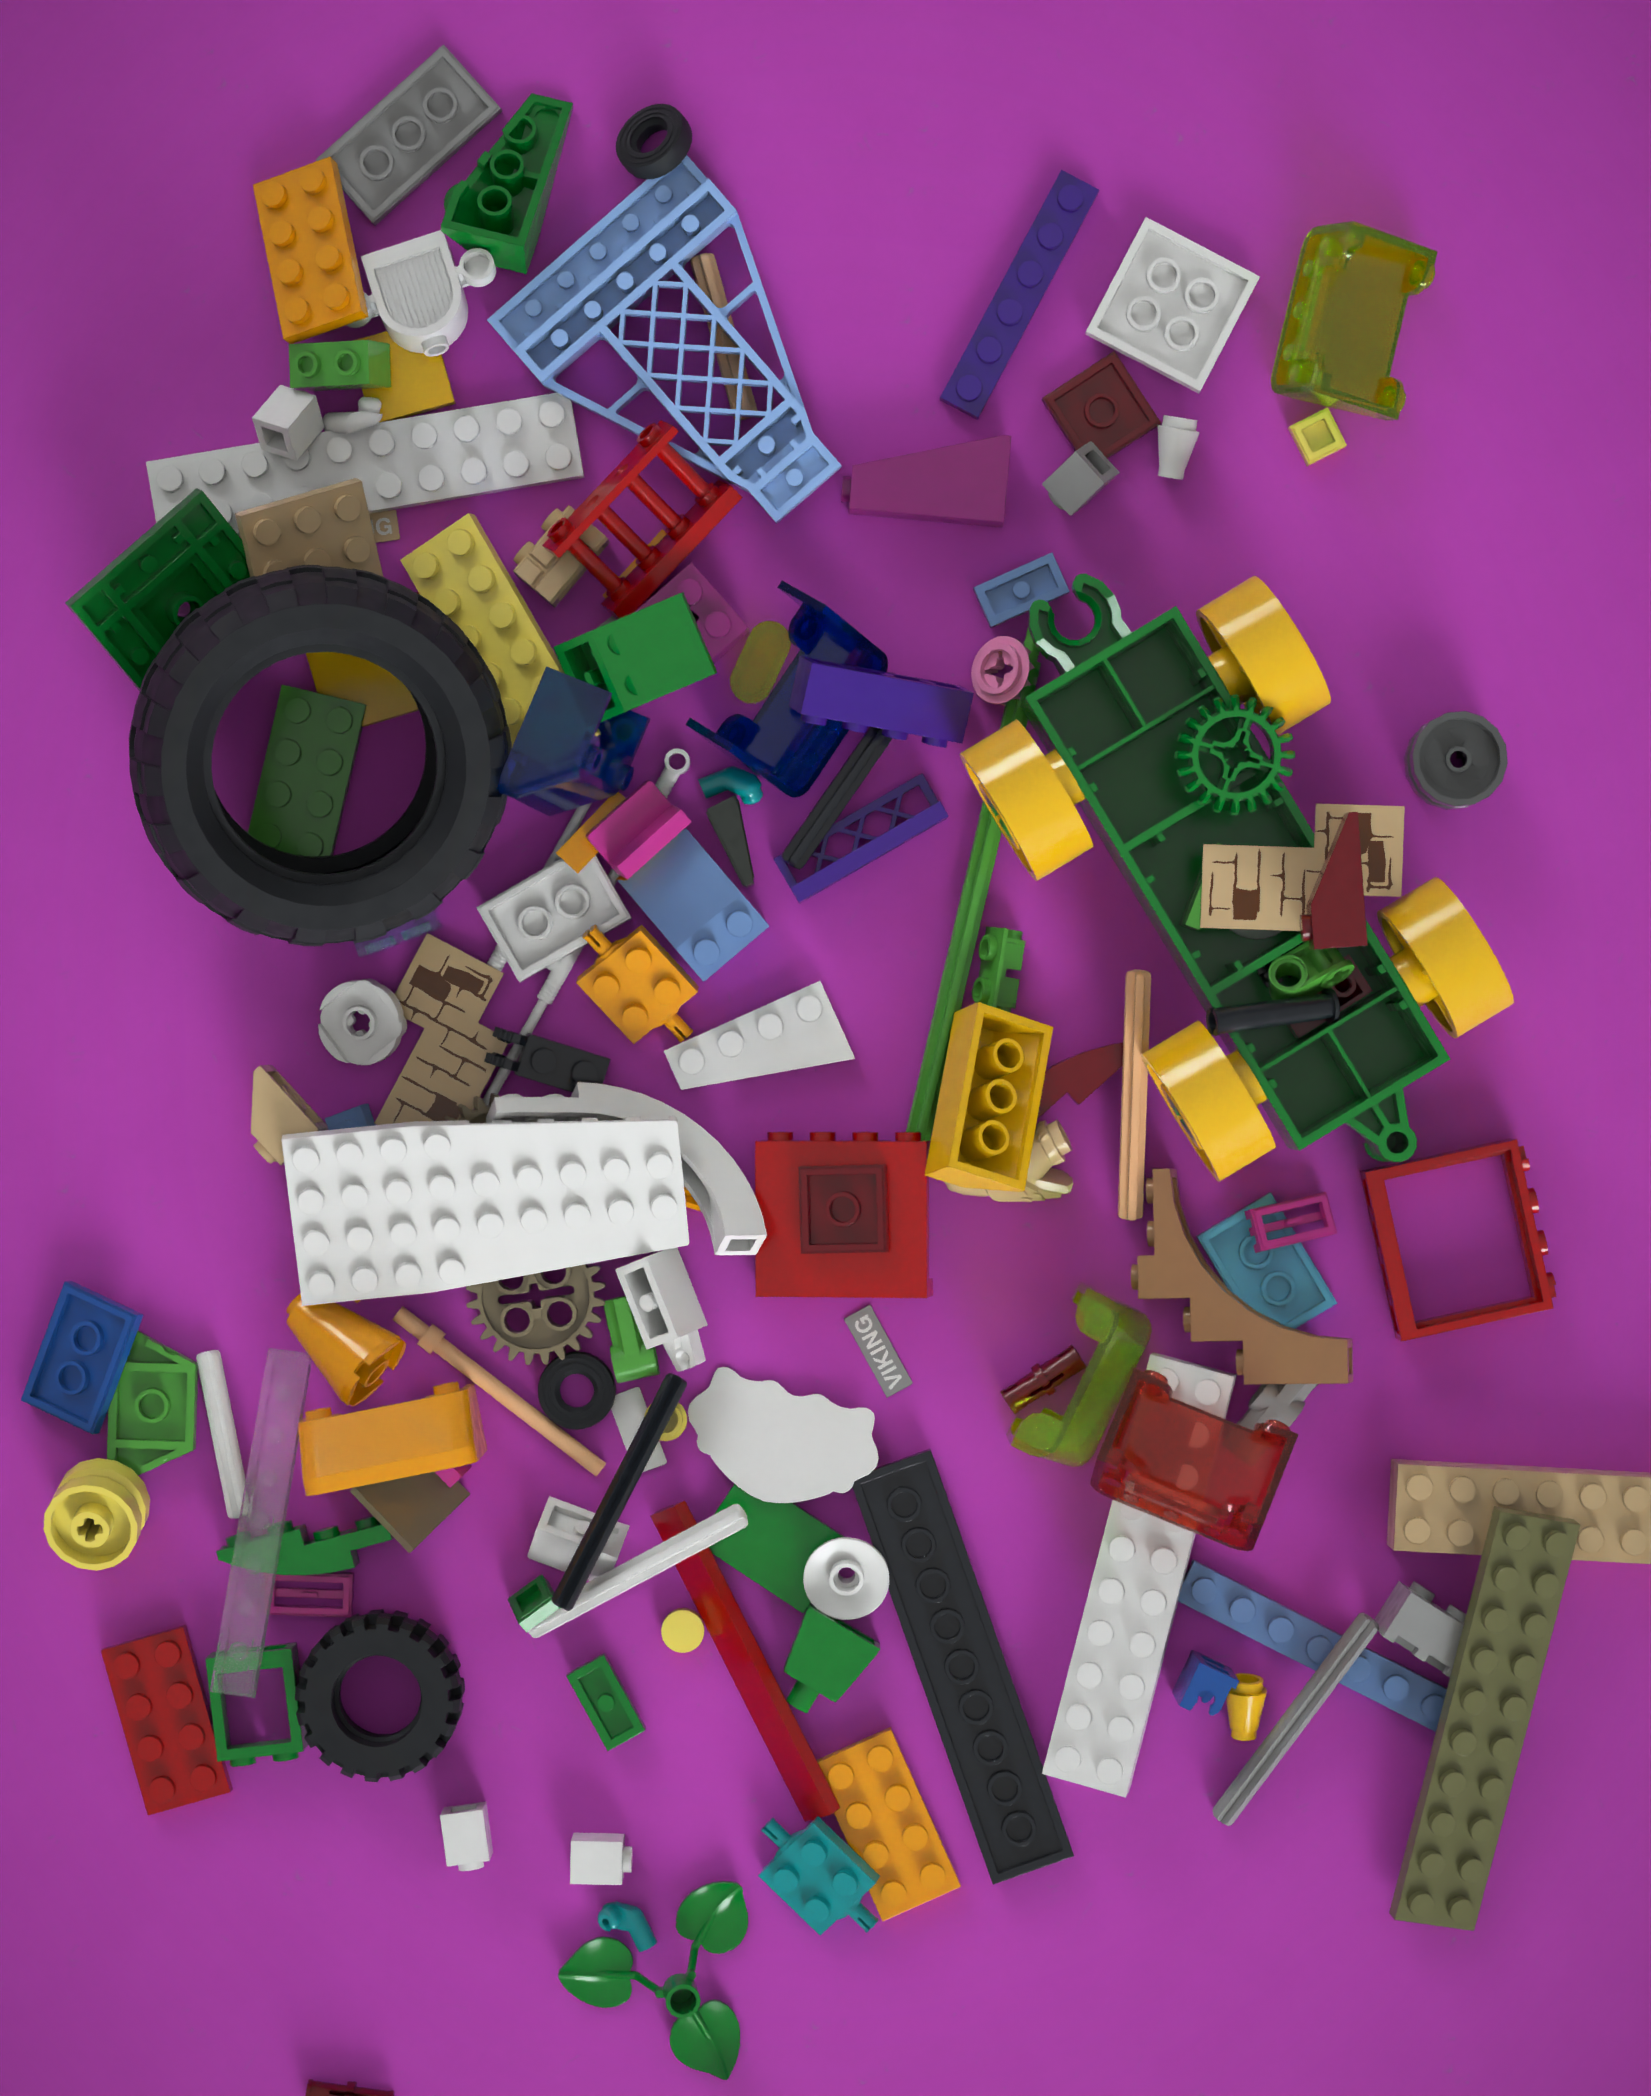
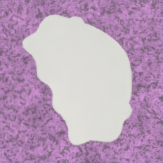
[688,1367,879,1503]

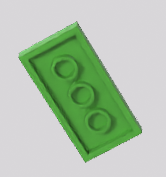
[248,685,367,856]

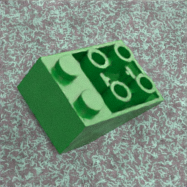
[553,592,717,728]

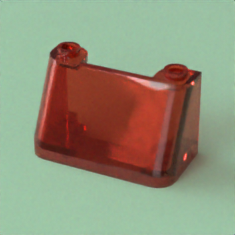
[1090,1368,1299,1551]

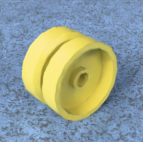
[43,1458,150,1571]

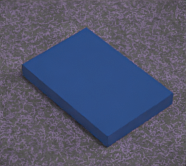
[21,1281,144,1435]

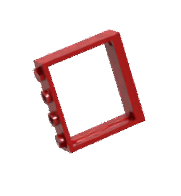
[1359,1138,1557,1341]

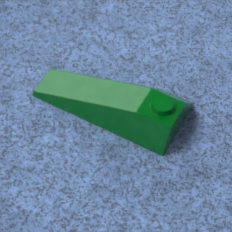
[440,93,573,274]

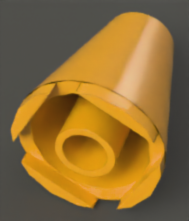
[286,1294,406,1407]

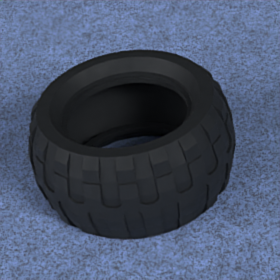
[129,565,512,946]

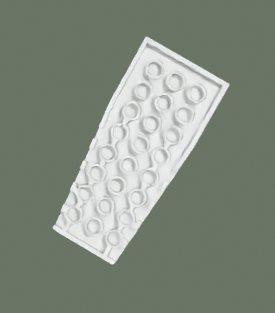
[281,1116,689,1306]

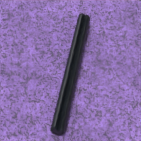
[552,1373,687,1611]

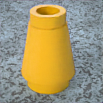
[1226,1673,1267,1741]

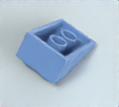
[618,828,769,982]

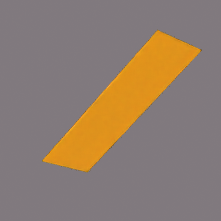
[556,790,626,874]

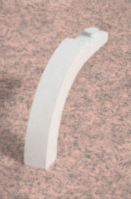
[486,1082,767,1255]

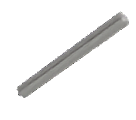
[1212,1613,1379,1826]

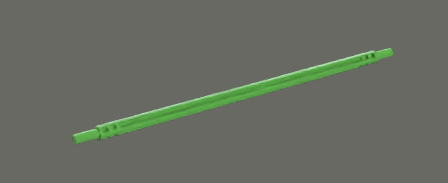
[906,628,1041,1140]

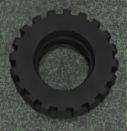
[295,1609,465,1782]

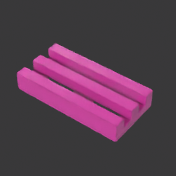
[1244,1192,1337,1253]
[265,1572,354,1617]

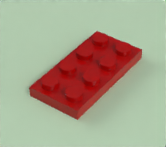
[101,1625,233,1816]

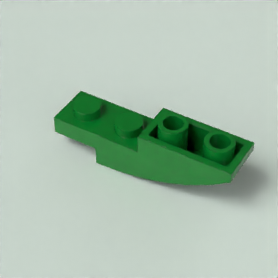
[216,1515,394,1575]

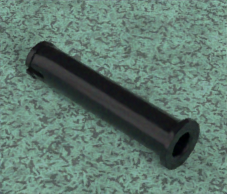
[1206,988,1340,1036]

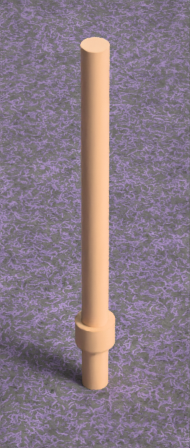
[392,1306,606,1476]

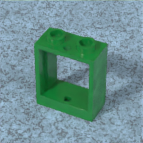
[205,1642,308,1767]

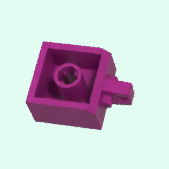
[635,562,750,688]

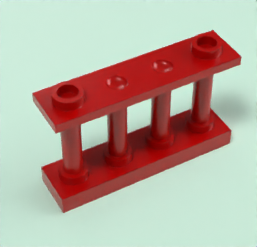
[542,420,743,619]

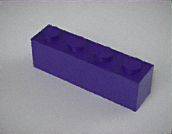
[789,656,974,748]

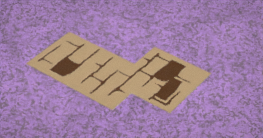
[1200,803,1405,931]
[374,933,508,1125]

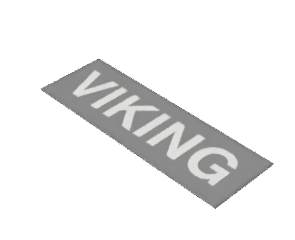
[844,1305,913,1398]

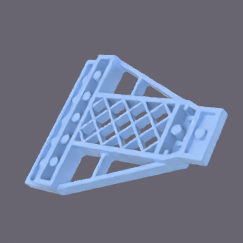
[487,155,842,524]

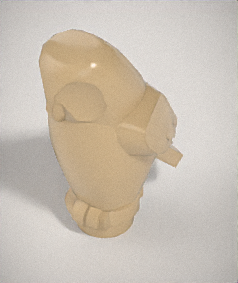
[945,1120,1073,1202]

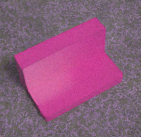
[586,780,691,879]

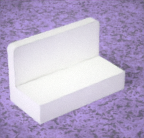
[527,1496,630,1581]

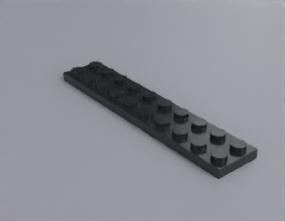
[853,1449,1074,1885]

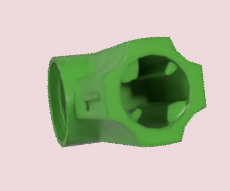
[604,1296,660,1383]

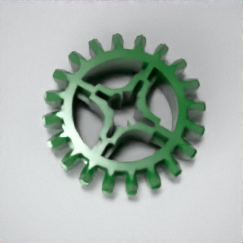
[1174,695,1295,815]

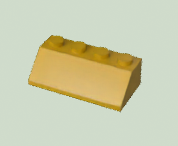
[924,1002,1053,1192]

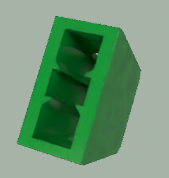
[784,1603,880,1713]

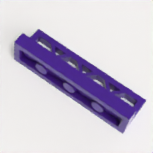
[774,773,948,904]

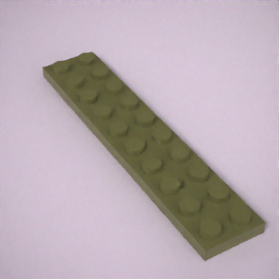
[1389,1506,1580,1931]

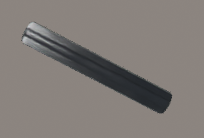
[781,727,893,870]

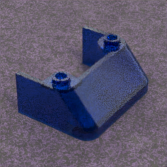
[685,580,888,798]
[498,666,650,816]

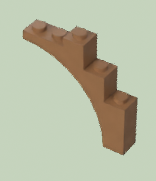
[1131,1168,1353,1385]

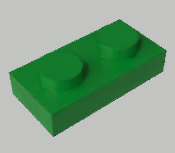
[566,1653,646,1751]

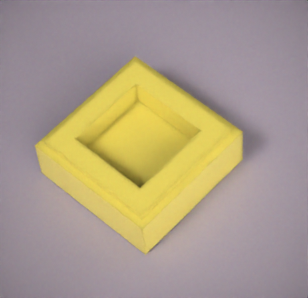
[1288,407,1347,466]

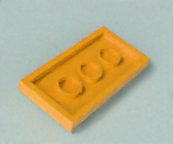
[253,157,369,344]
[817,1727,961,1921]

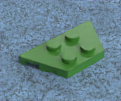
[107,1331,198,1475]

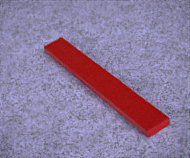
[650,1500,840,1822]

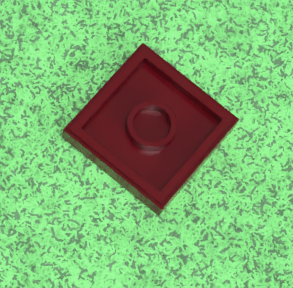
[1042,351,1161,459]
[798,1164,889,1254]

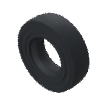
[616,104,692,179]
[538,1352,616,1430]

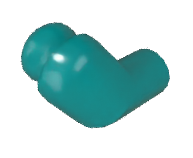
[698,766,763,805]
[597,1901,658,1952]

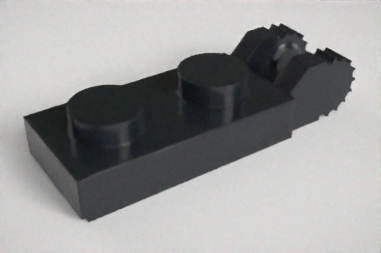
[484,1026,611,1092]

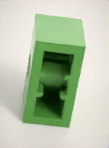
[289,340,391,391]

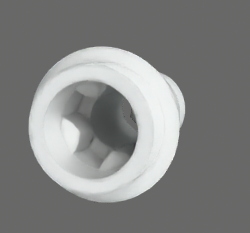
[1158,415,1200,480]

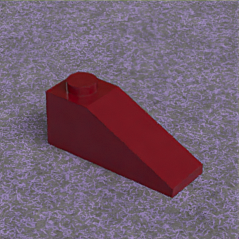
[1300,812,1368,950]

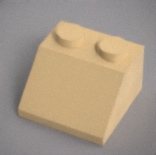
[251,1065,328,1165]

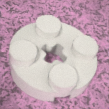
[318,979,407,1065]

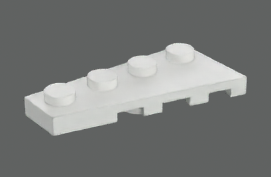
[664,981,855,1090]

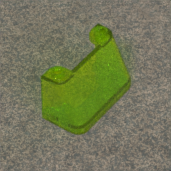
[1271,221,1438,421]
[1006,1282,1152,1467]

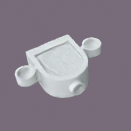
[347,230,496,357]

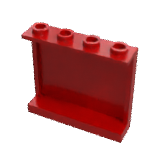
[755,1132,933,1298]

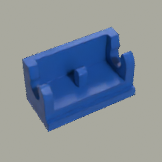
[1172,1650,1239,1716]

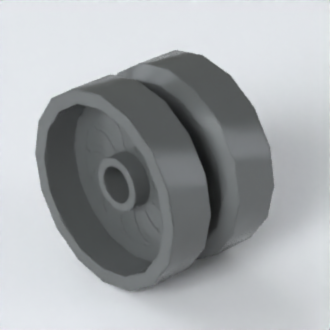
[1404,711,1508,810]

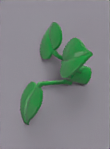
[558,1881,748,2080]

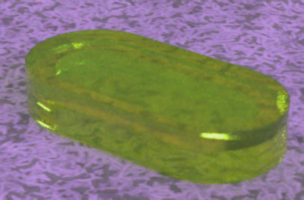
[730,621,791,704]

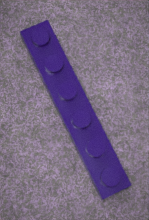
[940,170,1099,420]

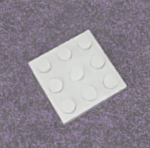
[1085,217,1260,394]

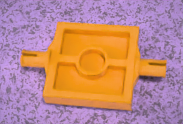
[576,924,699,1044]

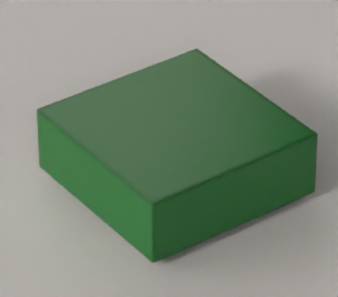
[507,1575,560,1633]

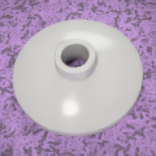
[803,1537,889,1620]

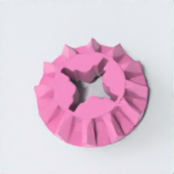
[971,636,1035,706]

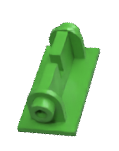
[972,927,1026,1013]

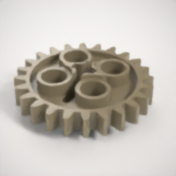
[466,1264,606,1365]

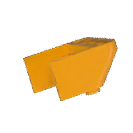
[298,1381,488,1496]

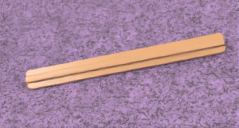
[1118,969,1151,1221]

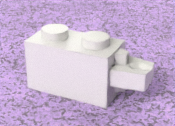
[615,1248,708,1372]

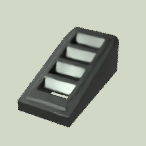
[706,795,754,888]

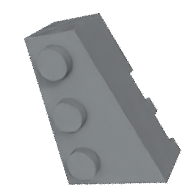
[1374,1581,1466,1677]

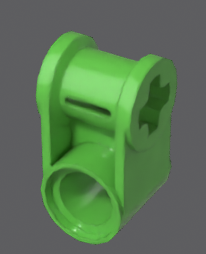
[1269,941,1355,1000]

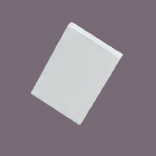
[476,855,632,982]

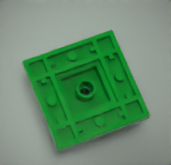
[65,488,250,692]

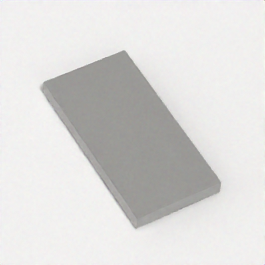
[316,44,502,226]

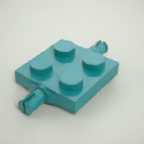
[758,1816,880,1935]

